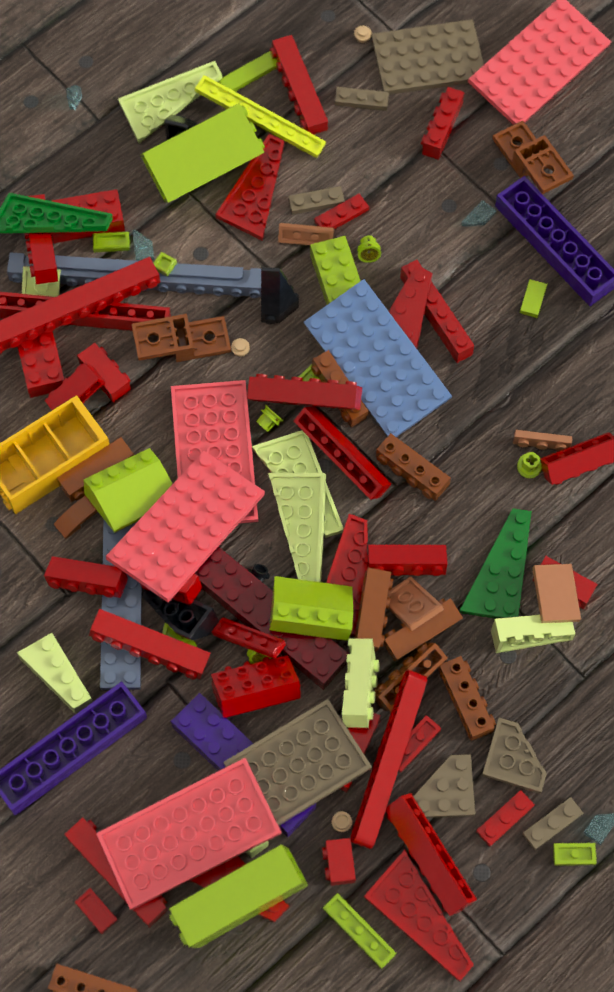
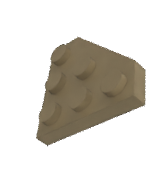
[482,718,547,794]
[413,754,475,818]

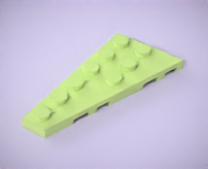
[118,61,222,143]
[252,430,344,538]
[268,473,326,582]

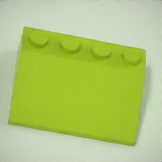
[83,448,173,533]
[269,576,353,641]

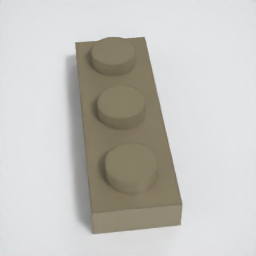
[335,87,389,111]
[288,186,345,215]
[522,797,584,850]

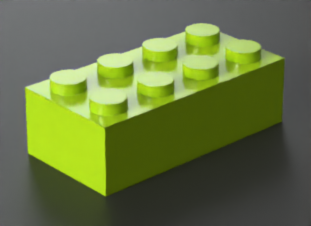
[310,236,361,305]

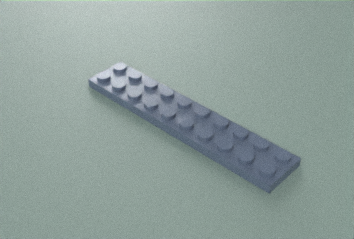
[100,520,142,690]

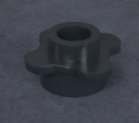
[248,564,270,582]

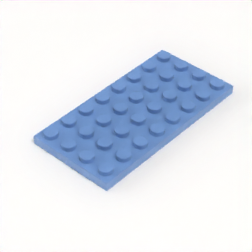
[304,279,452,437]

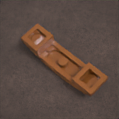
[54,496,98,539]

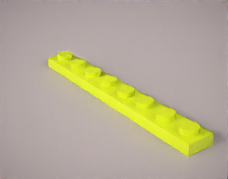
[195,75,326,158]

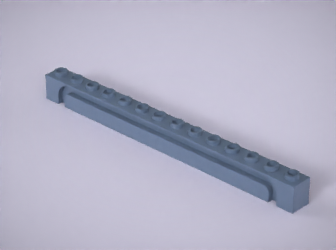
[7,253,261,298]

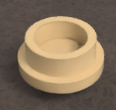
[354,26,372,43]
[231,338,250,357]
[332,811,352,832]

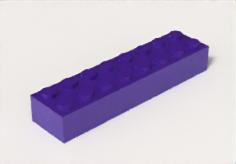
[495,176,614,306]
[0,681,147,815]
[171,693,316,837]

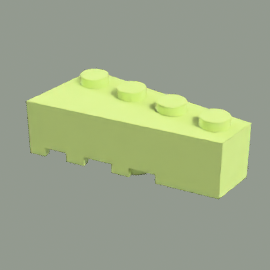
[491,614,575,653]
[17,633,93,714]
[342,639,379,728]

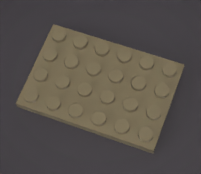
[371,19,484,95]
[223,699,372,826]

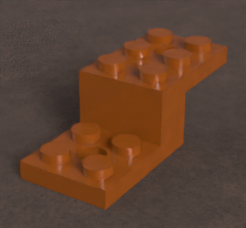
[492,120,574,195]
[132,314,231,362]

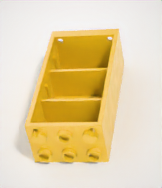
[0,395,109,514]

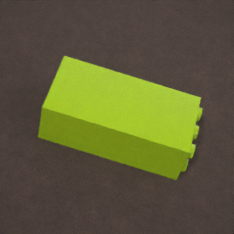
[140,103,265,203]
[169,844,309,948]

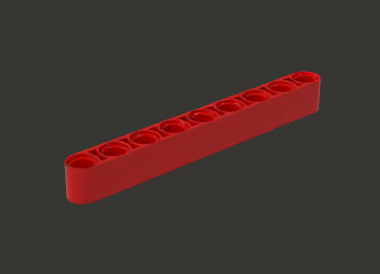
[350,669,427,849]

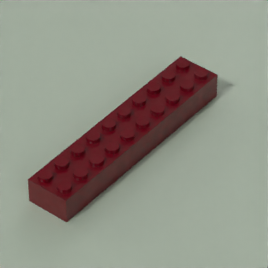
[195,546,349,690]

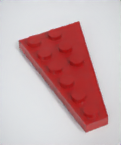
[215,134,284,241]
[326,514,368,637]

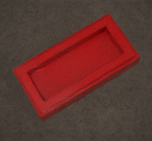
[75,888,117,934]

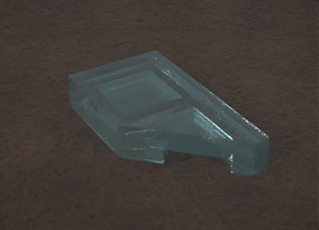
[66,85,82,110]
[461,200,497,227]
[132,230,154,261]
[584,813,614,845]

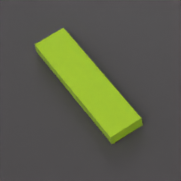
[219,51,277,92]
[323,893,397,969]

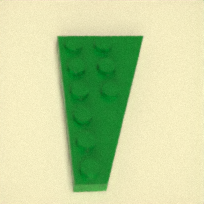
[0,193,113,233]
[459,508,532,619]

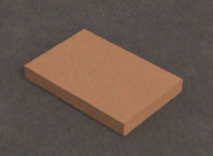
[532,564,581,623]
[387,576,444,631]

